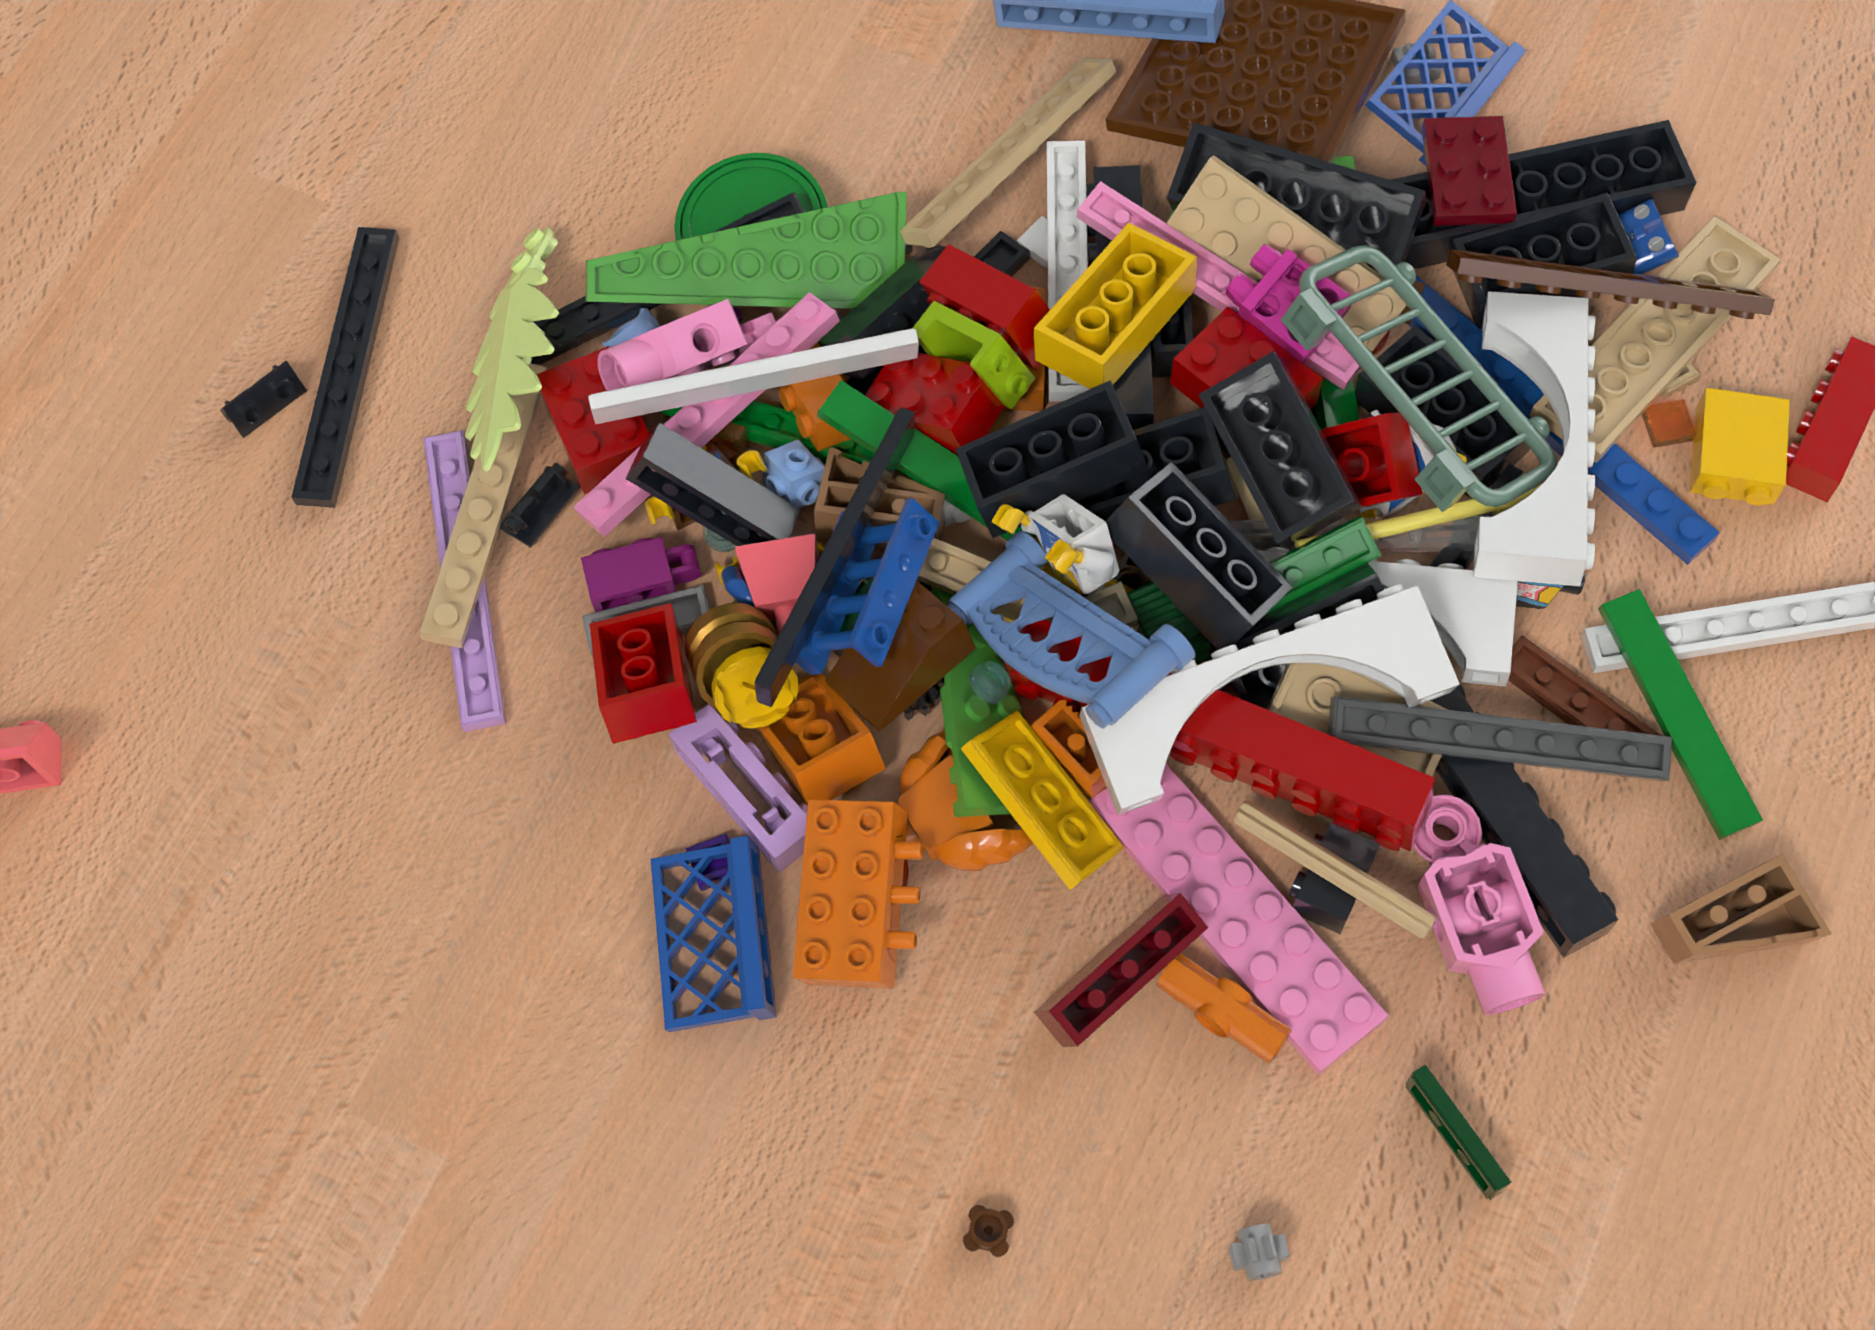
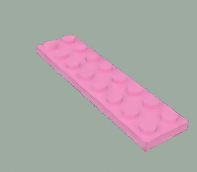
[1089,763,1389,1075]

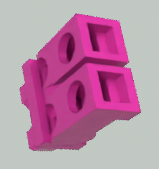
[1225,244,1352,364]

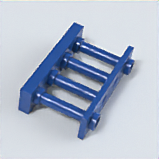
[795,498,940,675]

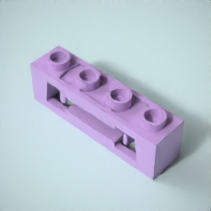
[668,704,808,873]

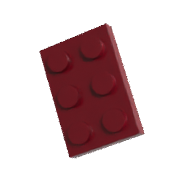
[1422,116,1517,226]

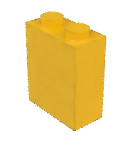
[1690,388,1790,505]

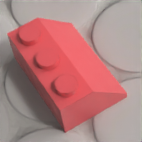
[0,721,61,794]

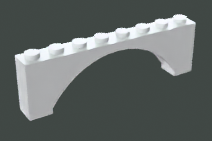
[1473,291,1595,586]
[1257,547,1518,687]
[1079,584,1460,815]

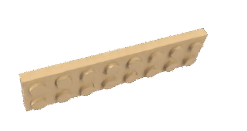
[1529,216,1781,463]

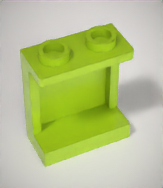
[913,301,1035,409]

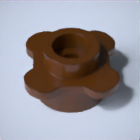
[963,1205,1014,1257]

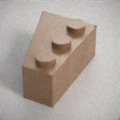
[814,447,945,550]
[1650,854,1832,963]

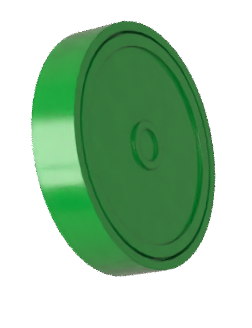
[674,153,828,241]

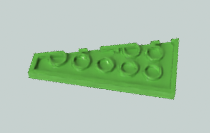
[931,588,1027,817]

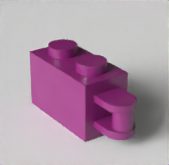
[581,537,702,612]

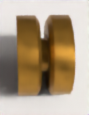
[684,603,778,709]

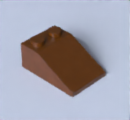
[825,581,976,732]

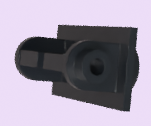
[220,361,307,438]
[500,463,580,548]

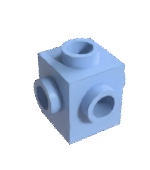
[762,440,825,508]

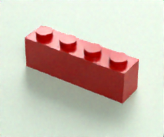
[1786,336,1875,502]

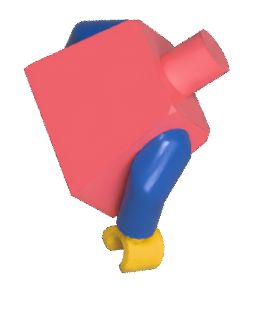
[714,534,825,636]

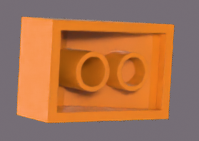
[756,674,886,805]

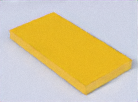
[961,711,1124,890]

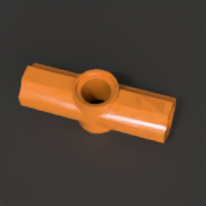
[1156,953,1292,1064]

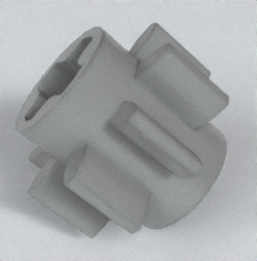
[1229,1224,1290,1281]

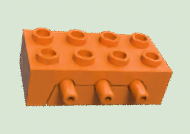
[793,800,924,989]

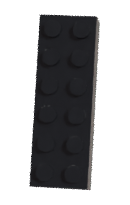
[1167,122,1426,268]

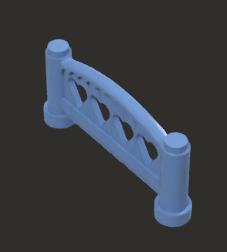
[947,531,1195,729]

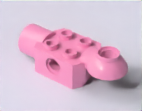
[598,299,778,391]
[1413,795,1546,1016]

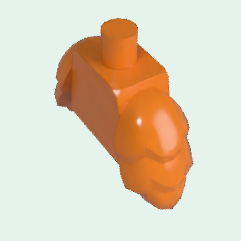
[897,729,1033,871]

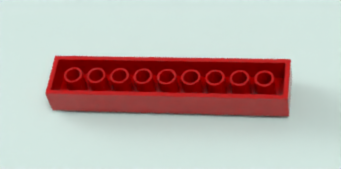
[1004,620,1436,852]

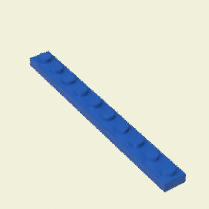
[1408,275,1720,565]

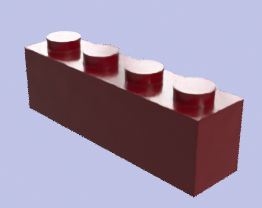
[1034,893,1209,1047]

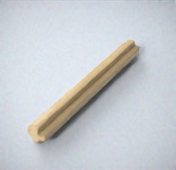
[1234,801,1436,938]

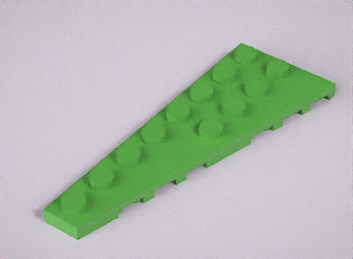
[586,192,907,309]

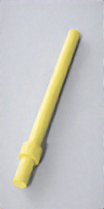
[1295,484,1542,548]

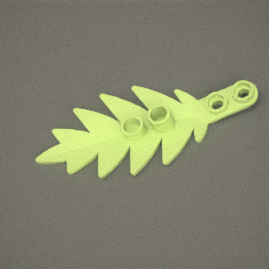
[465,227,559,472]

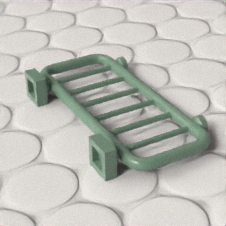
[1281,246,1557,512]

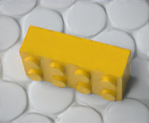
[1034,222,1197,389]

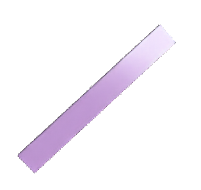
[423,430,506,732]

